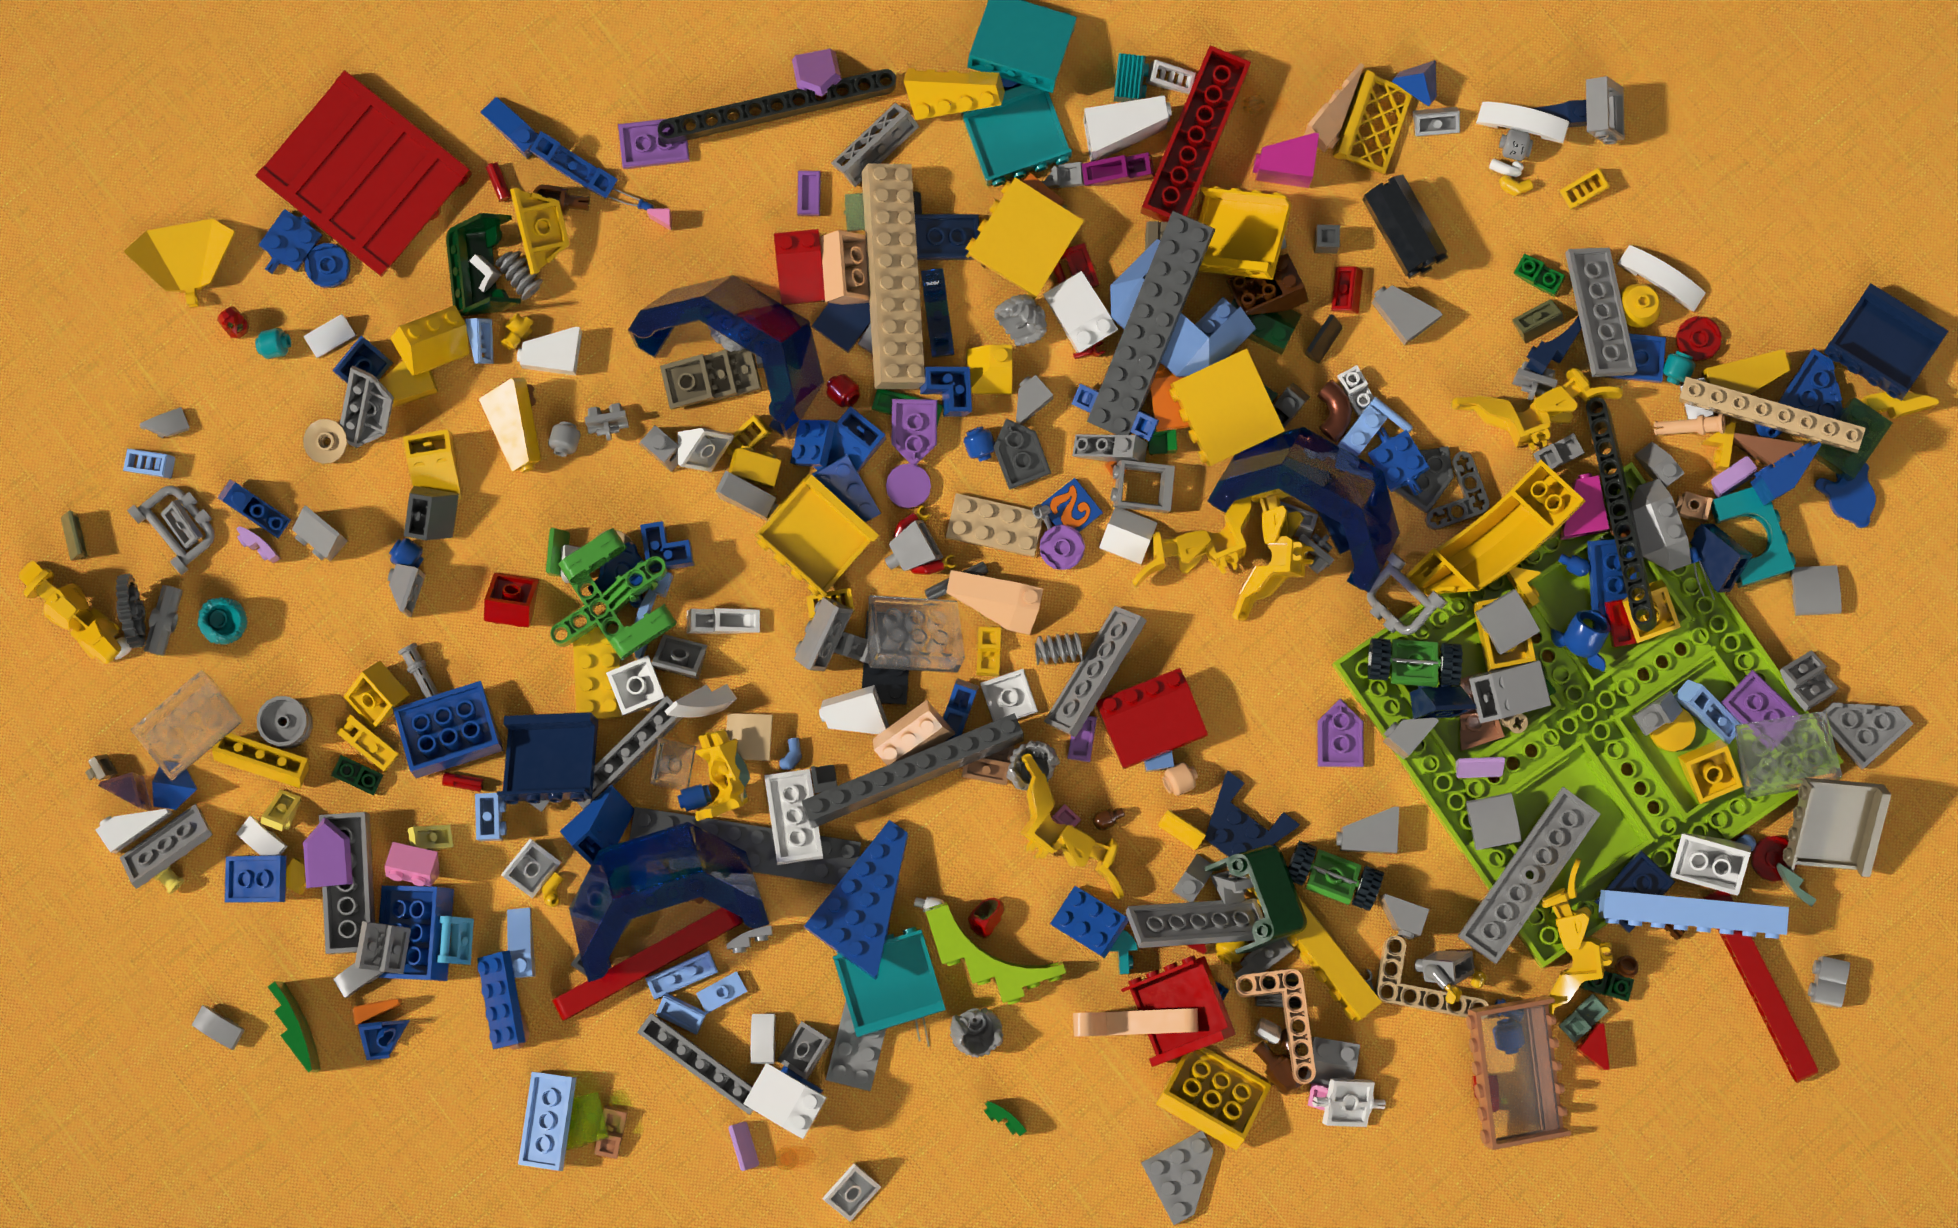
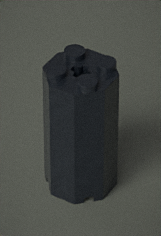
[1362,174,1449,279]

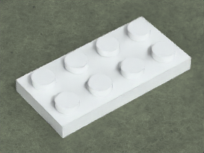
[764,769,823,865]

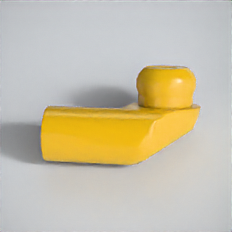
[1499,175,1533,196]
[542,872,563,907]

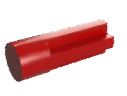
[486,162,511,202]
[442,772,484,792]

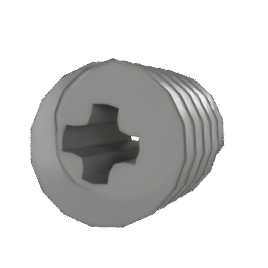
[495,251,543,300]
[1035,632,1083,665]

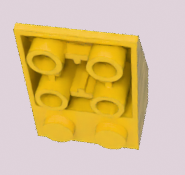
[403,429,462,500]

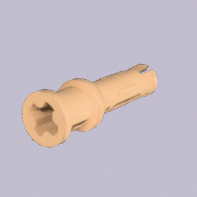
[1654,413,1725,436]

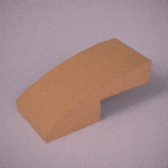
[594,1105,628,1159]

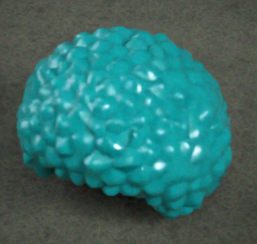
[197,597,248,645]

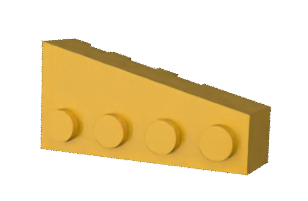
[904,68,1005,120]

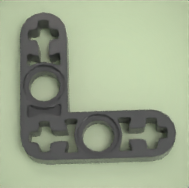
[1425,451,1489,530]

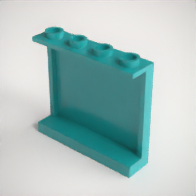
[967,0,1077,93]
[961,85,1072,187]
[833,927,946,1037]

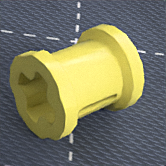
[153,865,185,894]

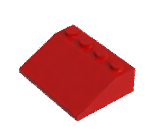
[1096,668,1208,770]

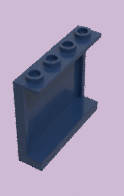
[1824,283,1948,401]
[497,712,598,804]

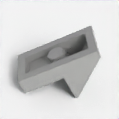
[1632,691,1683,735]
[1211,871,1254,905]

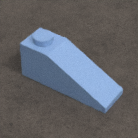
[1674,679,1743,744]
[507,908,536,978]

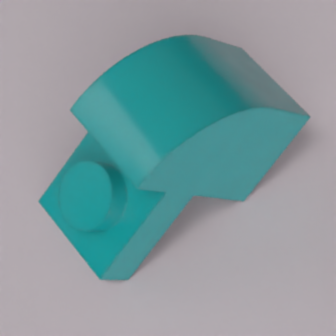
[1109,930,1137,975]

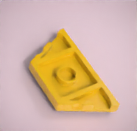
[510,188,570,275]

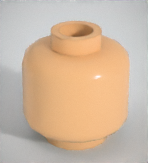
[1162,762,1198,796]

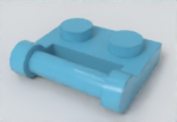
[437,916,474,965]

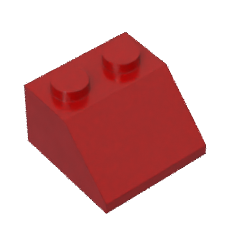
[484,572,539,628]

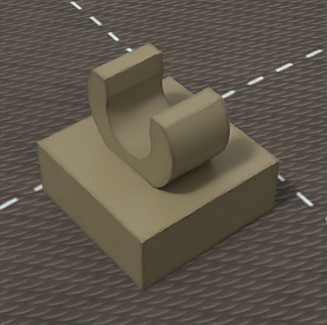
[85,754,118,780]

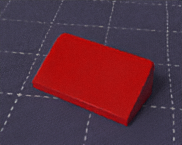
[1331,266,1363,314]

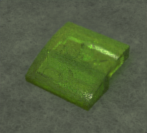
[566,1092,609,1150]

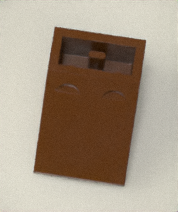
[1226,253,1309,315]

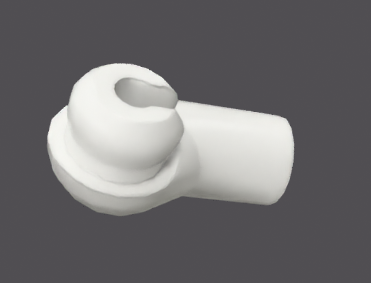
[1489,158,1524,177]

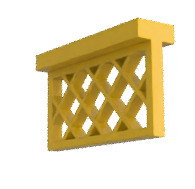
[1333,70,1412,174]

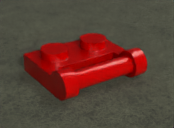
[1053,243,1099,288]

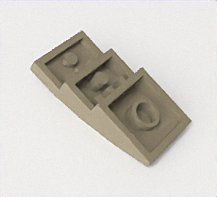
[660,345,762,410]

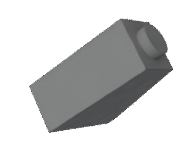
[1372,285,1443,345]
[716,471,778,521]
[1336,807,1399,854]

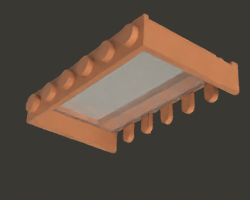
[1466,995,1571,1150]

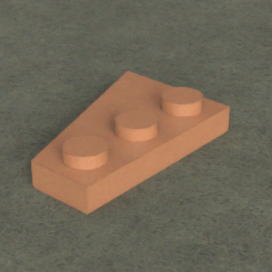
[1459,672,1505,752]

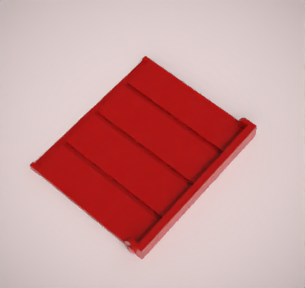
[255,70,472,277]

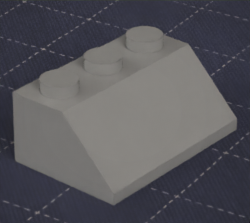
[794,597,853,671]

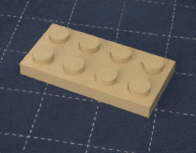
[946,493,1043,558]

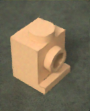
[1675,492,1713,523]

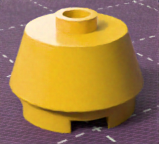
[1620,284,1661,328]

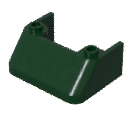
[446,213,521,316]
[1204,845,1307,954]

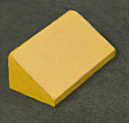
[1158,810,1206,850]

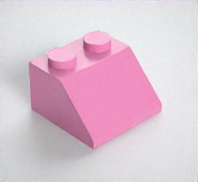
[385,842,440,886]

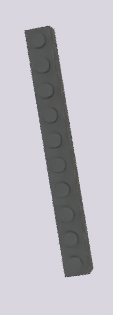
[802,713,1024,829]

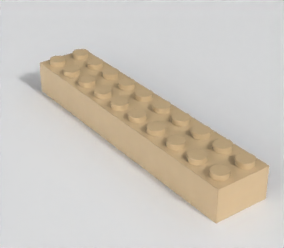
[862,163,925,389]

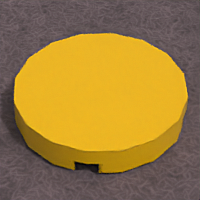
[1650,708,1696,752]

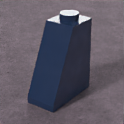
[1690,524,1753,593]

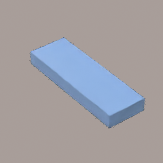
[645,951,718,1000]

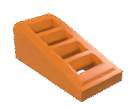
[352,998,403,1026]

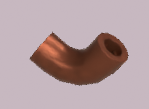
[1317,379,1352,442]

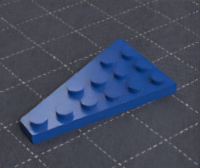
[804,820,908,980]

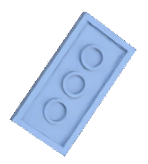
[518,1072,577,1171]

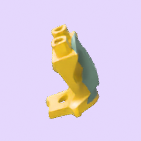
[695,729,750,821]

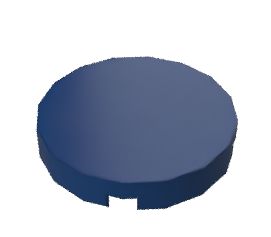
[305,243,350,288]

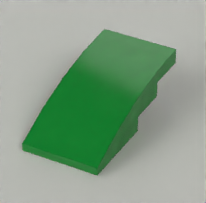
[268,981,321,1072]

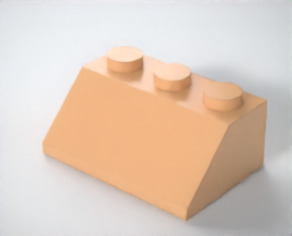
[820,230,869,305]
[873,700,955,765]

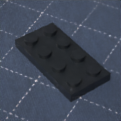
[862,611,912,705]

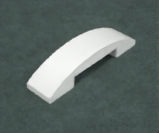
[1476,102,1569,144]
[1617,245,1706,312]

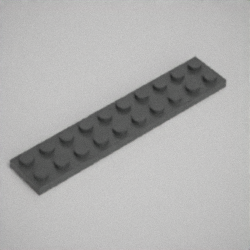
[1087,211,1215,435]
[627,807,861,885]

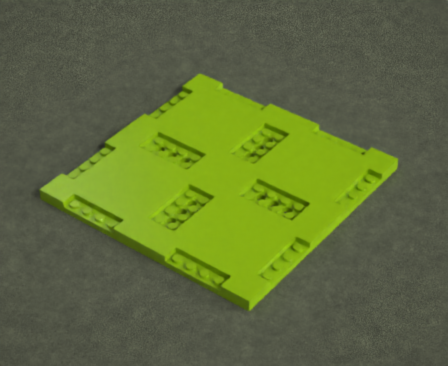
[1332,462,1843,968]

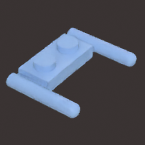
[1334,396,1413,479]

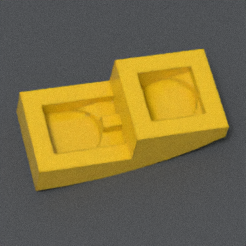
[976,627,1001,676]

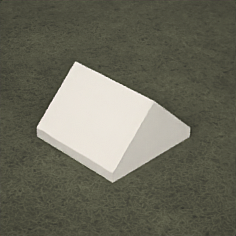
[678,428,735,472]
[1099,508,1158,565]
[606,655,665,715]
[501,839,561,899]
[822,1163,881,1221]

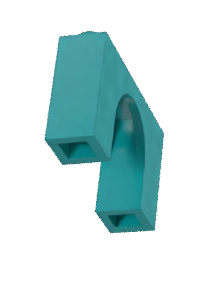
[1710,487,1796,588]

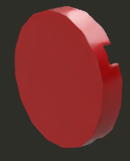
[1676,316,1722,361]
[1750,836,1797,882]

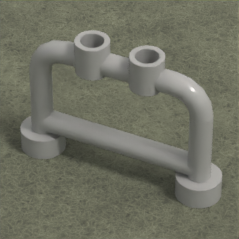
[127,486,215,575]
[1367,552,1448,635]

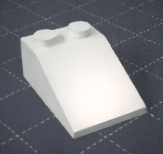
[1043,271,1118,353]
[1670,833,1751,896]
[743,1063,827,1139]

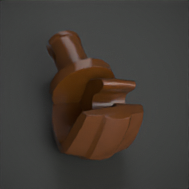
[533,184,590,215]
[1253,1041,1307,1096]

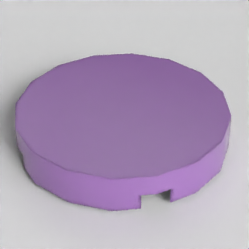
[886,463,931,509]
[1040,524,1085,570]

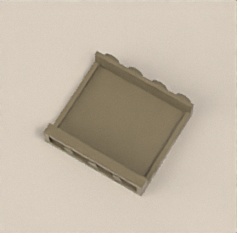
[1783,778,1891,877]

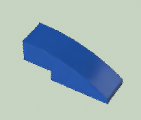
[943,678,979,741]

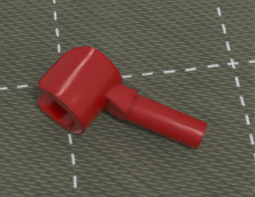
[1073,341,1106,359]

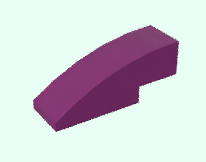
[1081,152,1155,186]

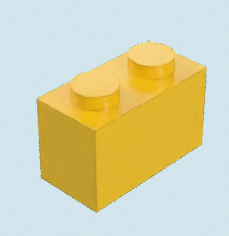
[728,446,781,488]

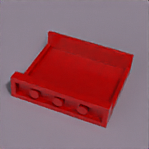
[1121,955,1236,1067]

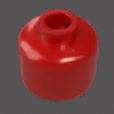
[826,374,860,408]

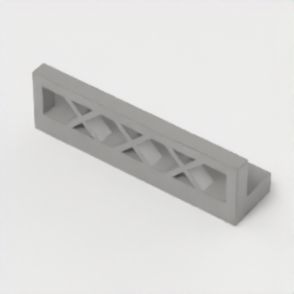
[831,103,919,187]

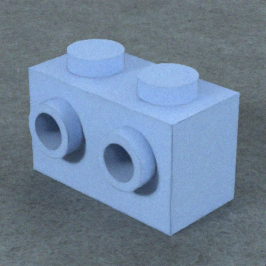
[475,793,507,842]

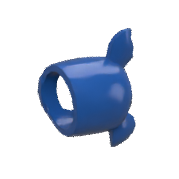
[1551,610,1610,672]

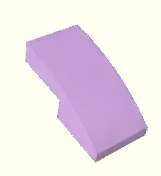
[236,526,281,563]

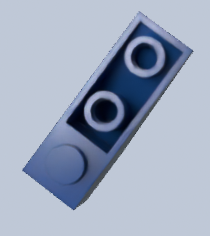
[217,479,291,538]

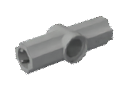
[144,585,183,656]

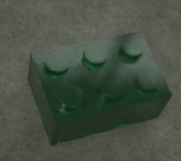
[1814,397,1893,481]

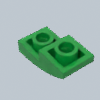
[1514,254,1565,297]
[984,1101,1027,1136]

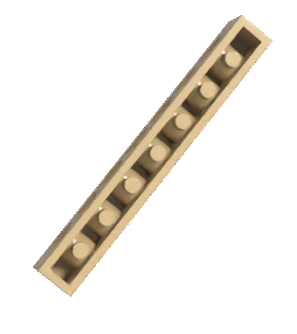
[1679,377,1866,453]

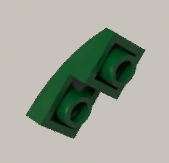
[331,755,383,796]
[1580,971,1634,1002]

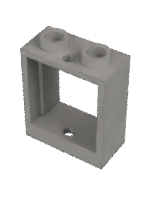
[1586,76,1625,145]
[1111,460,1175,513]

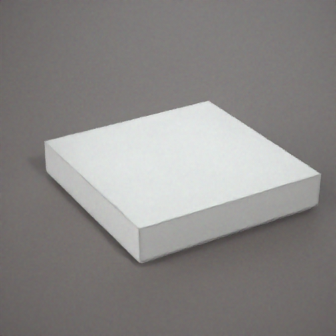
[980,669,1038,722]

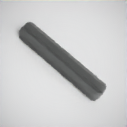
[925,562,988,601]

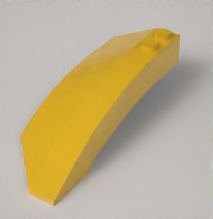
[1406,460,1586,595]

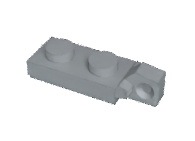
[1234,938,1294,982]

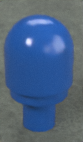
[1558,554,1590,577]

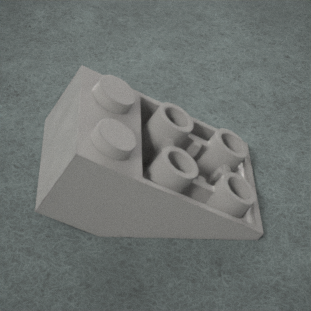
[1469,660,1551,723]

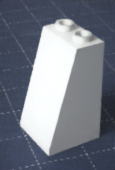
[1083,95,1172,162]

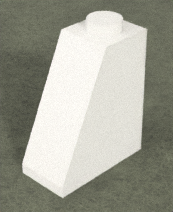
[517,327,582,376]
[819,685,889,735]

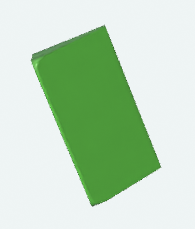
[546,528,570,577]

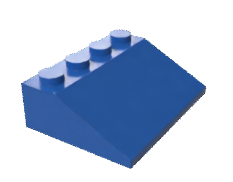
[393,681,504,779]
[378,885,454,981]

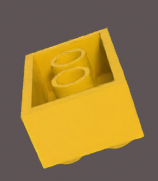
[1473,593,1536,672]

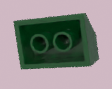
[1231,299,1302,355]

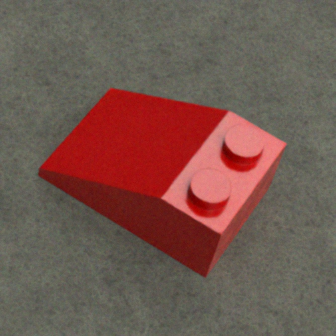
[774,229,825,305]

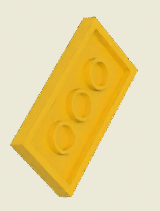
[573,626,623,719]

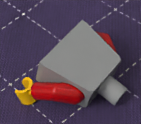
[885,505,957,575]

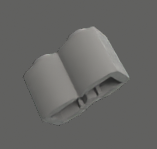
[1808,956,1850,1008]

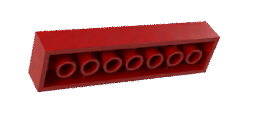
[1141,45,1251,222]

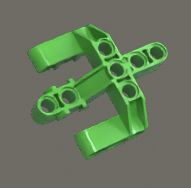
[550,528,677,661]

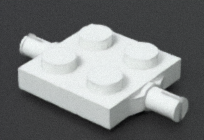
[1312,1078,1386,1127]

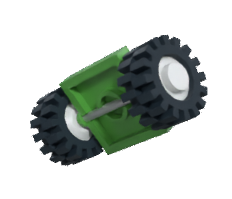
[1368,638,1463,687]
[1288,840,1384,911]

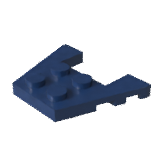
[1204,771,1300,857]

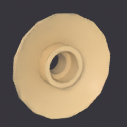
[303,419,347,464]

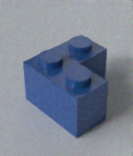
[920,367,972,417]
[640,521,695,573]

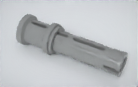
[398,643,439,698]

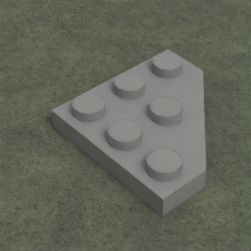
[1815,702,1913,770]
[1141,1131,1213,1225]

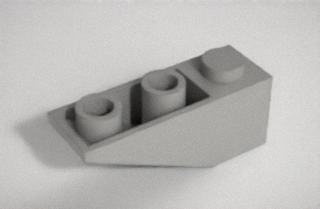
[1072,434,1147,463]

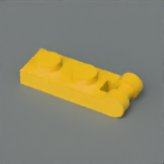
[336,714,400,772]

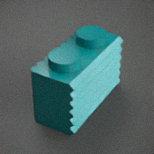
[1113,53,1149,102]

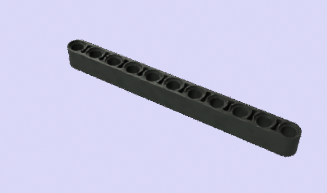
[658,69,896,144]
[1586,397,1657,631]

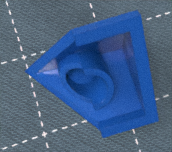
[1392,60,1437,106]
[152,761,197,810]
[358,1020,410,1060]

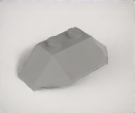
[340,366,394,448]
[1631,479,1691,572]

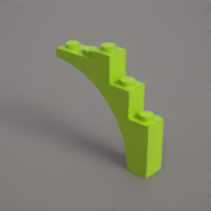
[925,902,1066,1005]

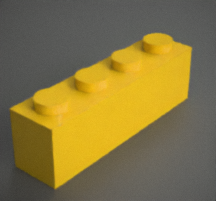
[212,730,309,789]

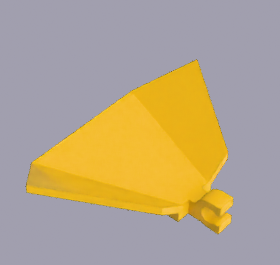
[123,218,235,308]

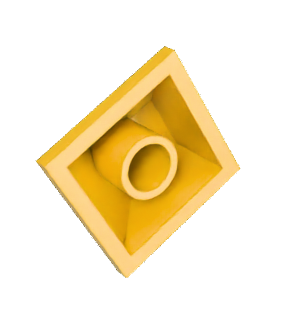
[967,345,1012,394]

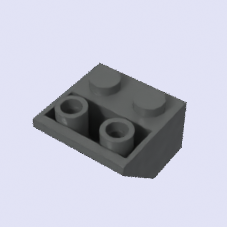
[404,486,459,540]

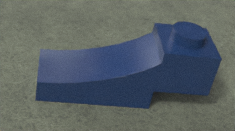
[1526,100,1587,133]
[1526,316,1581,375]

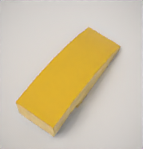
[1861,392,1939,419]

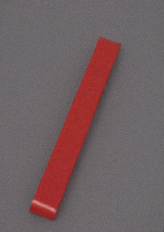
[1703,890,1818,1083]
[552,902,743,1021]

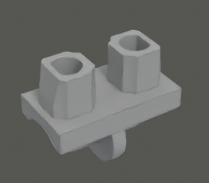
[1512,361,1558,401]
[585,403,629,441]
[1298,533,1335,574]

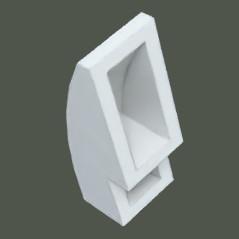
[687,608,760,634]
[665,684,737,718]

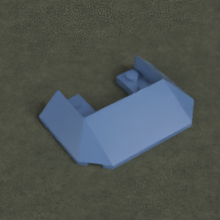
[1110,239,1256,377]

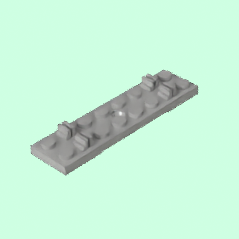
[1457,787,1600,964]

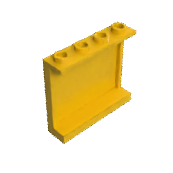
[965,177,1084,300]
[1199,186,1292,280]
[1169,348,1285,467]
[754,474,879,597]

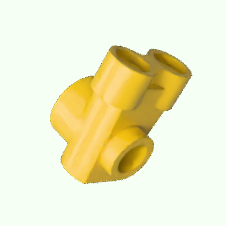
[500,313,534,350]

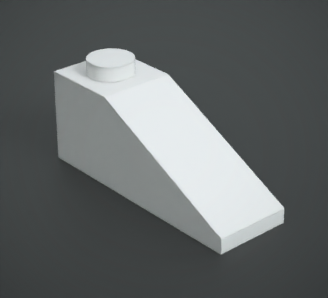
[95,809,173,854]

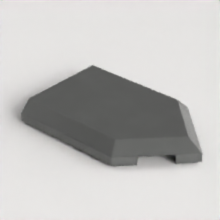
[993,418,1051,490]
[1395,446,1454,514]

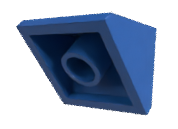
[332,336,393,384]

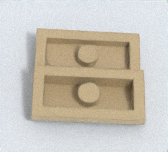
[726,714,773,761]

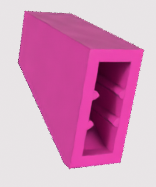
[1560,473,1609,540]

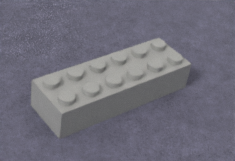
[319,812,375,955]

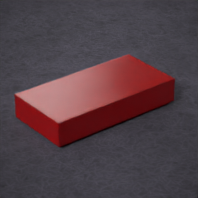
[1605,598,1636,647]

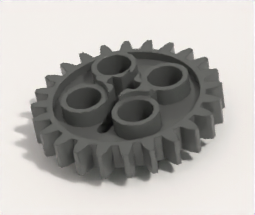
[116,573,146,648]

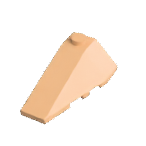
[1304,63,1364,152]
[946,570,1043,635]

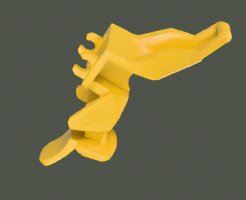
[1451,368,1623,451]
[1232,457,1315,621]
[1133,476,1267,587]
[19,561,121,664]
[1020,754,1124,899]
[1541,858,1613,1015]

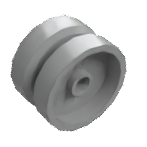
[257,696,313,749]

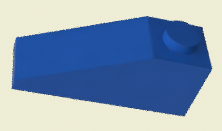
[480,97,538,159]

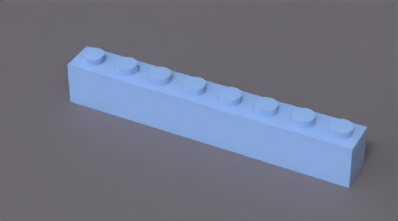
[1598,890,1789,939]

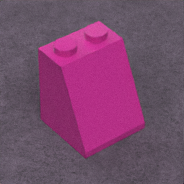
[1253,133,1319,188]

